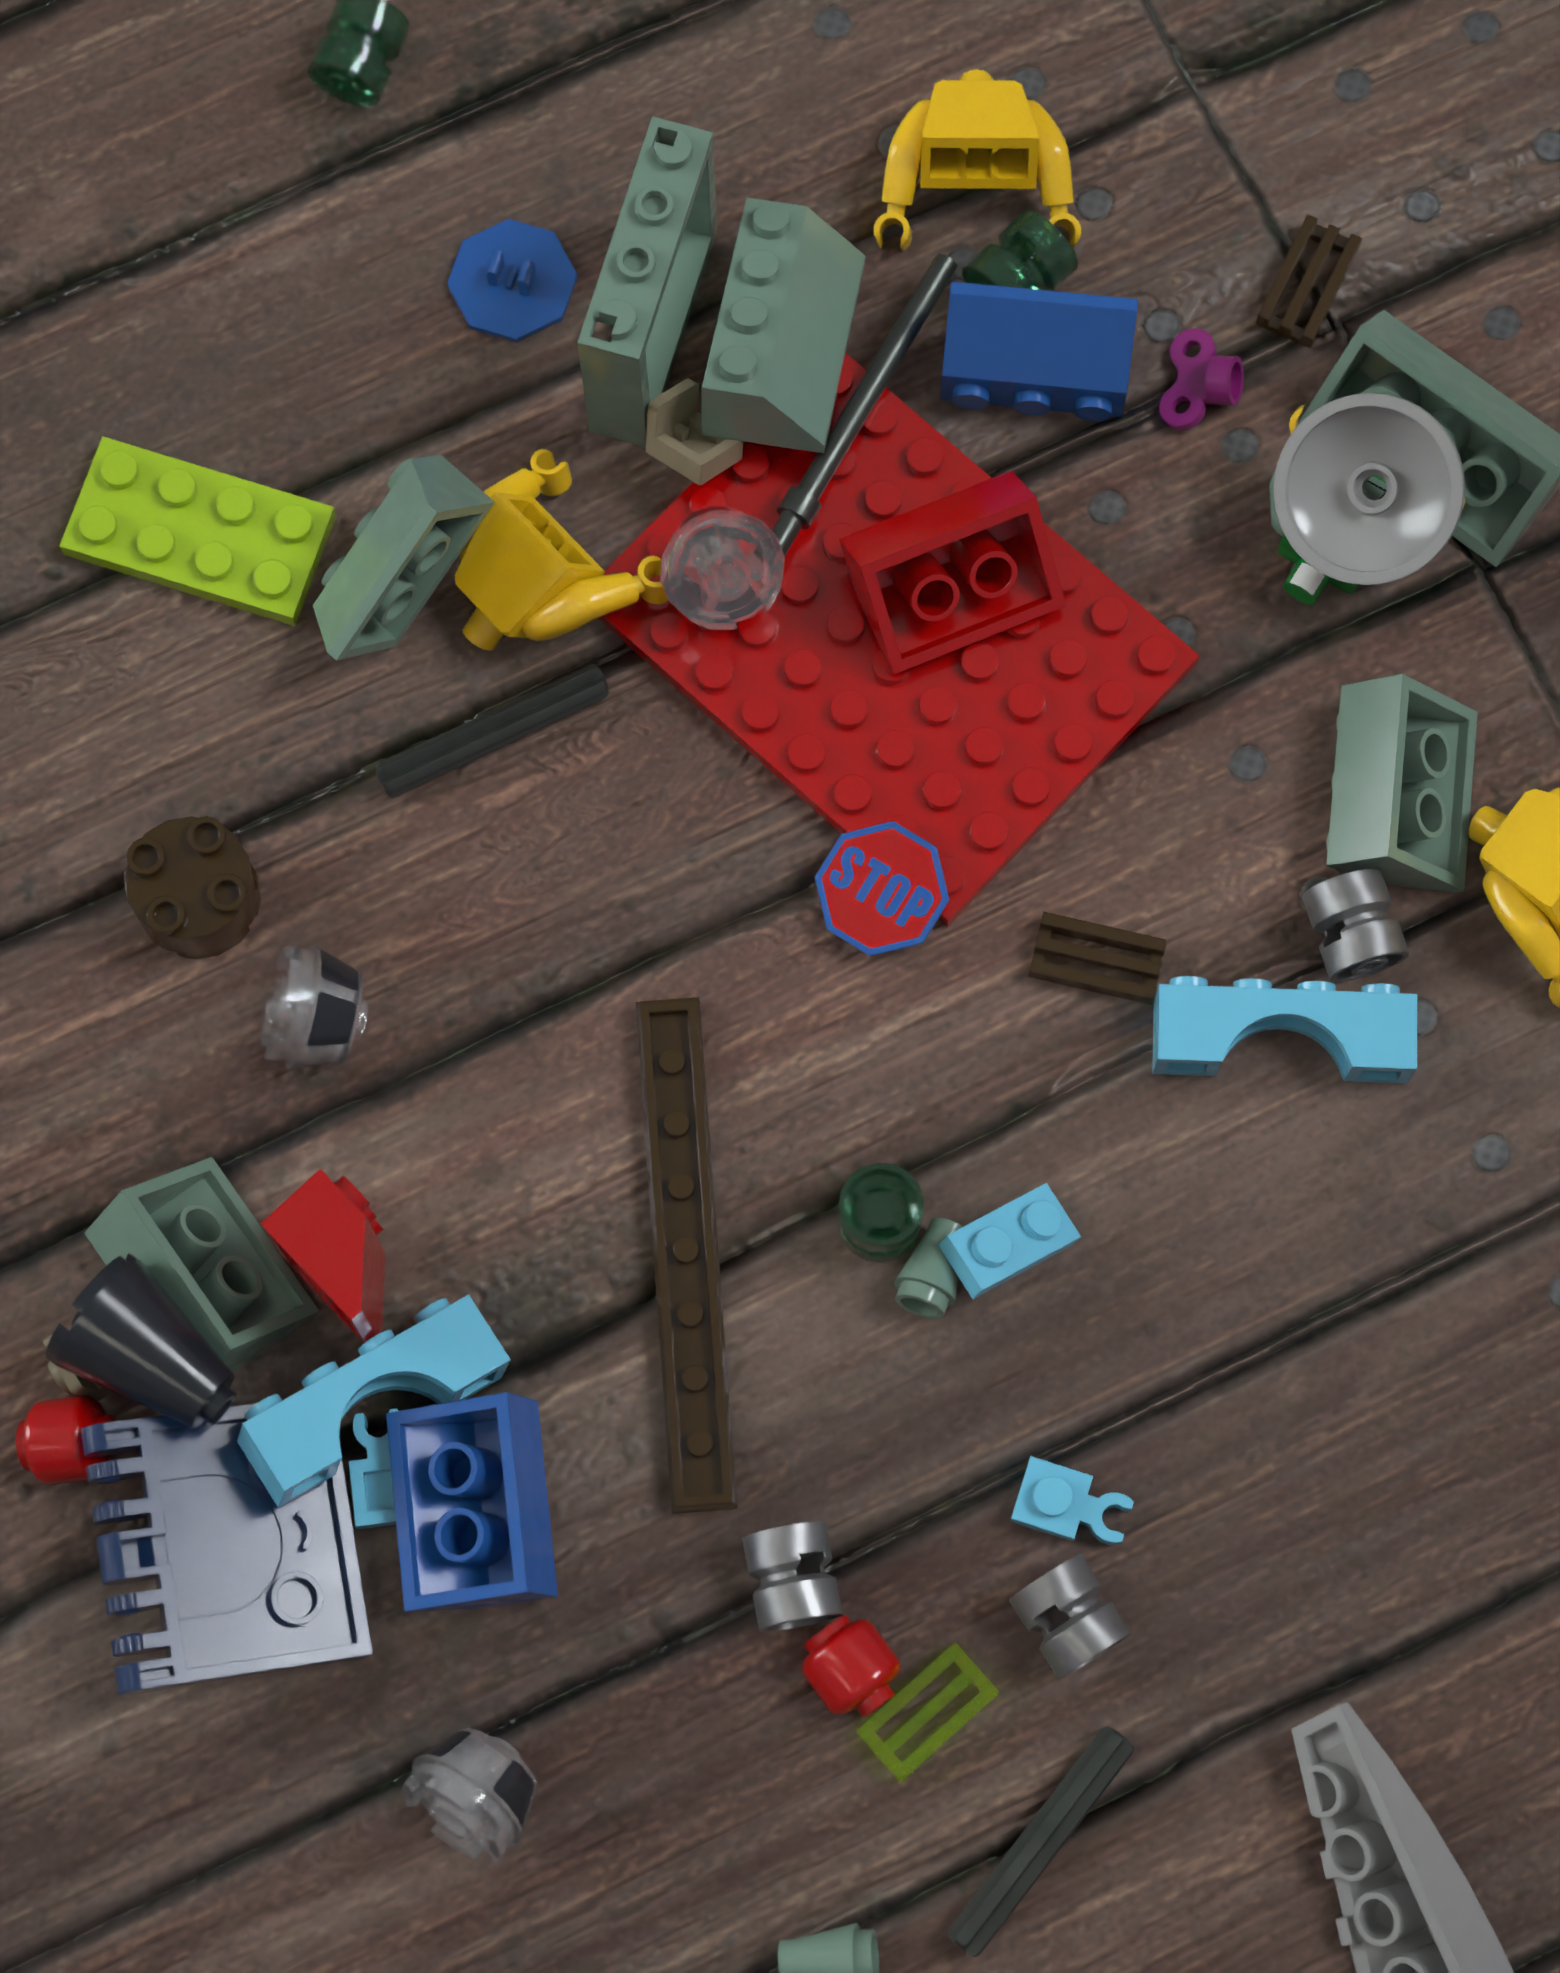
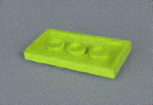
[59,436,337,626]

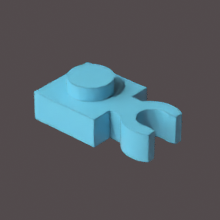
[349,1408,398,1530]
[1010,1456,1134,1546]

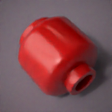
[16,1395,116,1485]
[801,1614,901,1719]

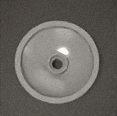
[1274,393,1465,585]

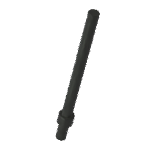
[758,253,957,566]

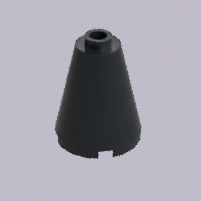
[46,1253,237,1428]

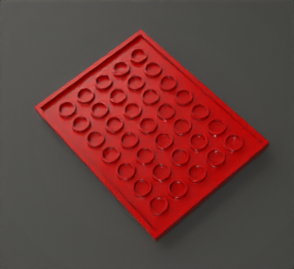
[597,353,1200,928]

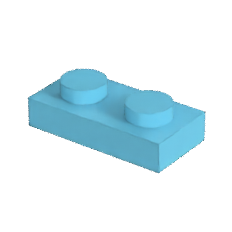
[938,1183,1081,1299]

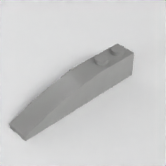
[1291,1702,1514,1973]

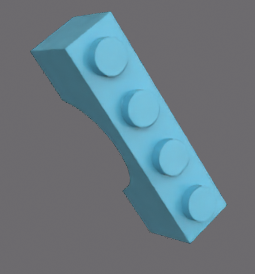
[1152,976,1417,1084]
[237,1294,511,1508]

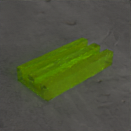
[856,1642,1000,1783]

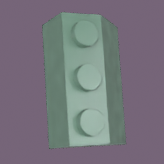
[313,454,495,661]
[1326,674,1478,892]
[84,1157,319,1373]

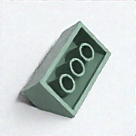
[701,198,865,453]
[1298,309,1560,567]

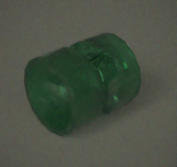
[307,0,410,107]
[962,210,1078,291]
[838,1162,924,1263]

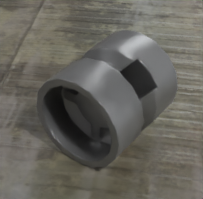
[1302,869,1409,982]
[742,1521,843,1632]
[1009,1554,1132,1680]

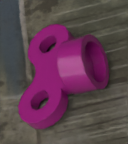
[1159,328,1244,431]

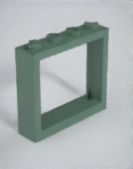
[577,116,717,447]

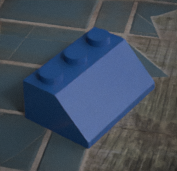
[940,282,1138,421]
[386,1392,558,1612]

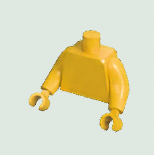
[874,69,1081,252]
[455,449,675,651]
[1469,788,1560,1008]

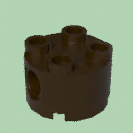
[124,816,262,959]

